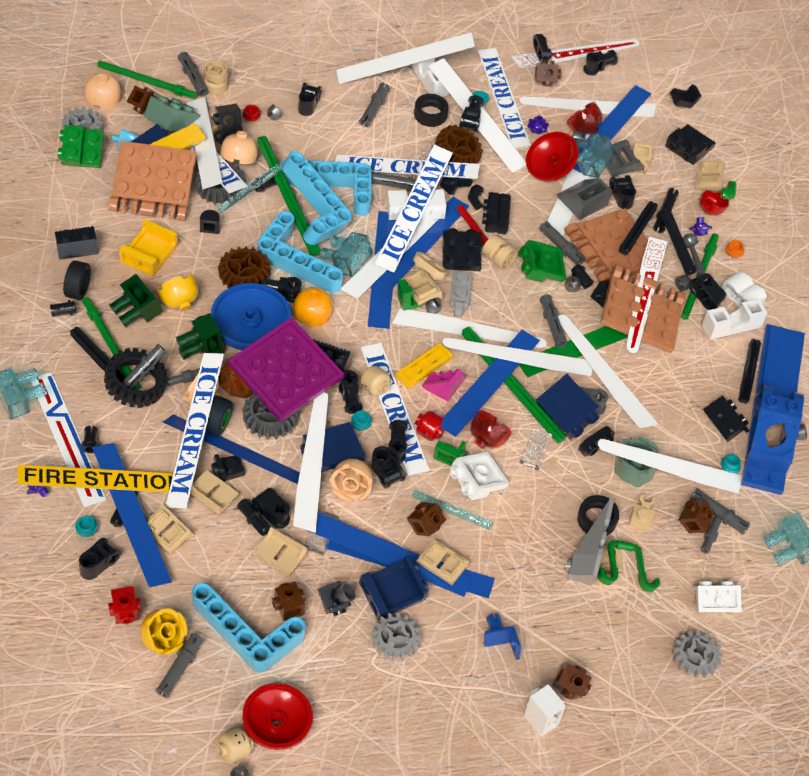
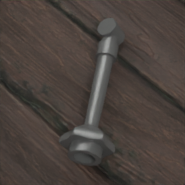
[683,234,705,278]

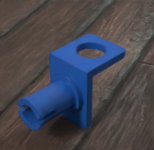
[483,613,521,660]

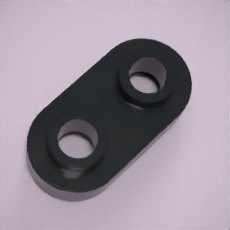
[533,34,552,63]
[578,426,615,456]

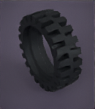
[104,348,168,408]

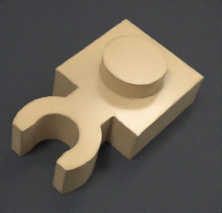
[633,143,653,174]
[629,493,656,532]

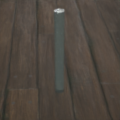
[217,164,282,213]
[412,490,493,530]

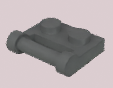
[598,140,643,177]

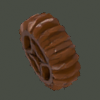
[434,124,483,164]
[218,246,271,288]

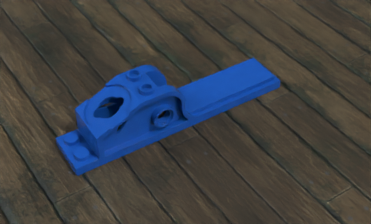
[741,324,805,495]

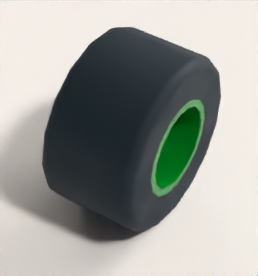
[205,395,233,436]

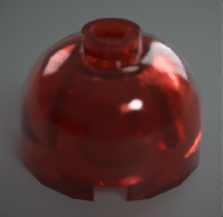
[567,101,603,136]
[470,410,512,449]

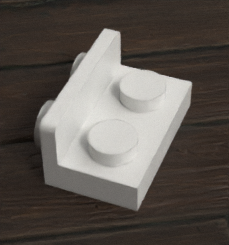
[693,581,742,612]

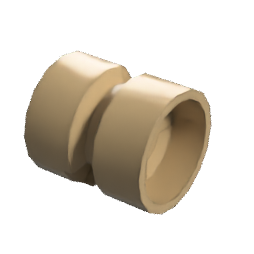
[204,60,228,95]
[482,234,518,270]

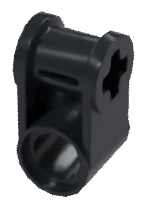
[298,82,322,116]
[609,175,636,209]
[689,273,726,310]
[371,446,405,489]
[251,487,290,529]
[79,537,121,580]

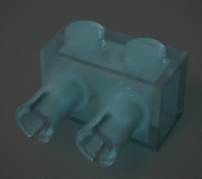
[575,134,614,178]
[319,232,373,277]
[0,367,47,420]
[763,512,809,567]

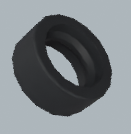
[414,93,448,127]
[63,260,91,300]
[577,495,619,536]

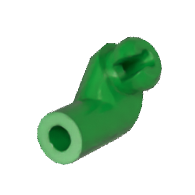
[717,181,737,200]

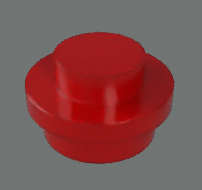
[242,105,261,121]

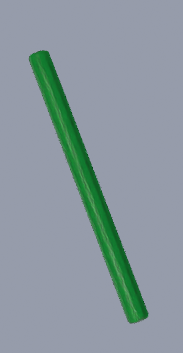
[257,136,320,257]
[461,326,566,444]

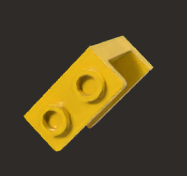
[119,219,178,277]

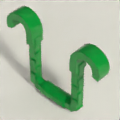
[597,540,660,592]

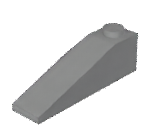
[565,498,614,586]

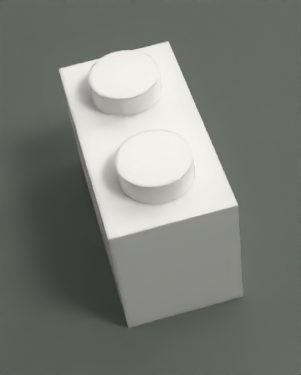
[524,684,566,737]

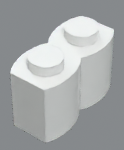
[722,271,767,308]

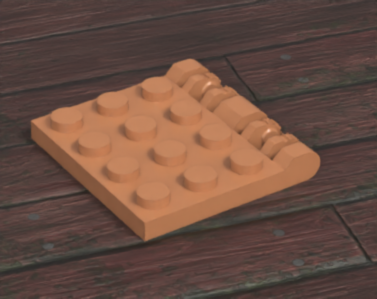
[109,141,197,221]
[564,208,663,282]
[600,264,686,353]

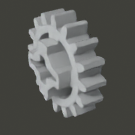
[62,107,103,130]
[372,612,421,661]
[672,630,723,678]

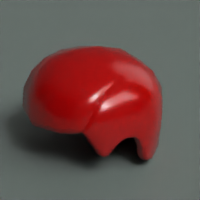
[699,190,729,216]

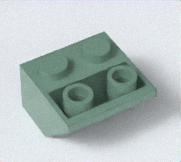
[144,95,200,132]

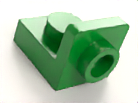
[398,279,422,311]
[433,441,468,466]

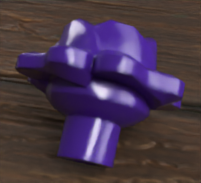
[527,116,549,134]
[689,217,712,236]
[27,485,49,497]

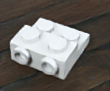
[450,452,509,501]

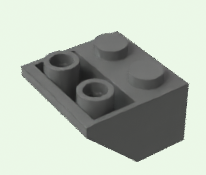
[557,178,612,220]

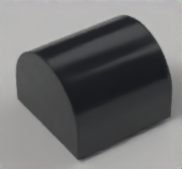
[200,210,220,234]

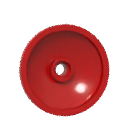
[526,132,579,182]
[242,683,313,750]

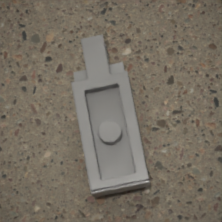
[449,270,472,318]

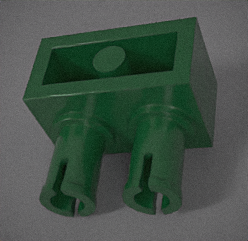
[109,274,163,328]
[176,313,225,360]

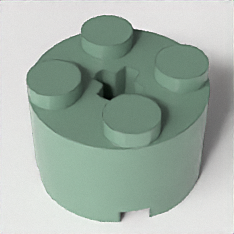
[614,437,658,487]

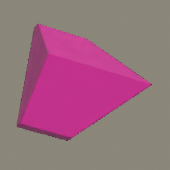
[422,369,468,402]

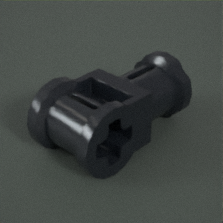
[583,49,618,76]
[459,95,485,132]
[263,277,301,303]
[339,370,363,414]
[388,420,408,464]

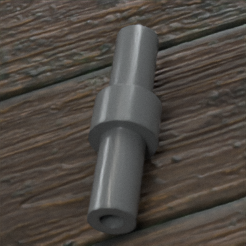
[167,368,200,386]
[701,517,721,554]

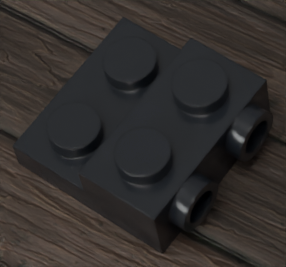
[665,124,716,165]
[442,228,482,271]

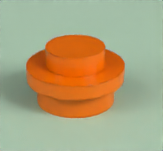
[726,240,745,258]

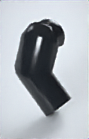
[467,184,484,210]

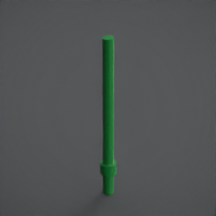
[97,60,197,99]
[681,233,719,320]
[82,297,141,390]

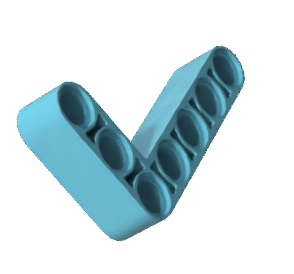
[282,151,352,245]
[280,160,371,216]
[258,211,343,293]
[192,583,306,673]

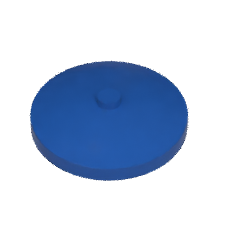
[211,283,291,350]

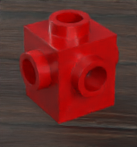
[108,586,142,624]

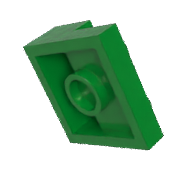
[58,125,104,168]
[519,240,566,282]

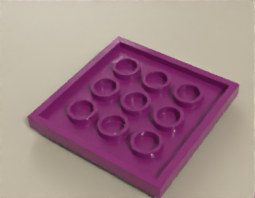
[228,317,345,423]

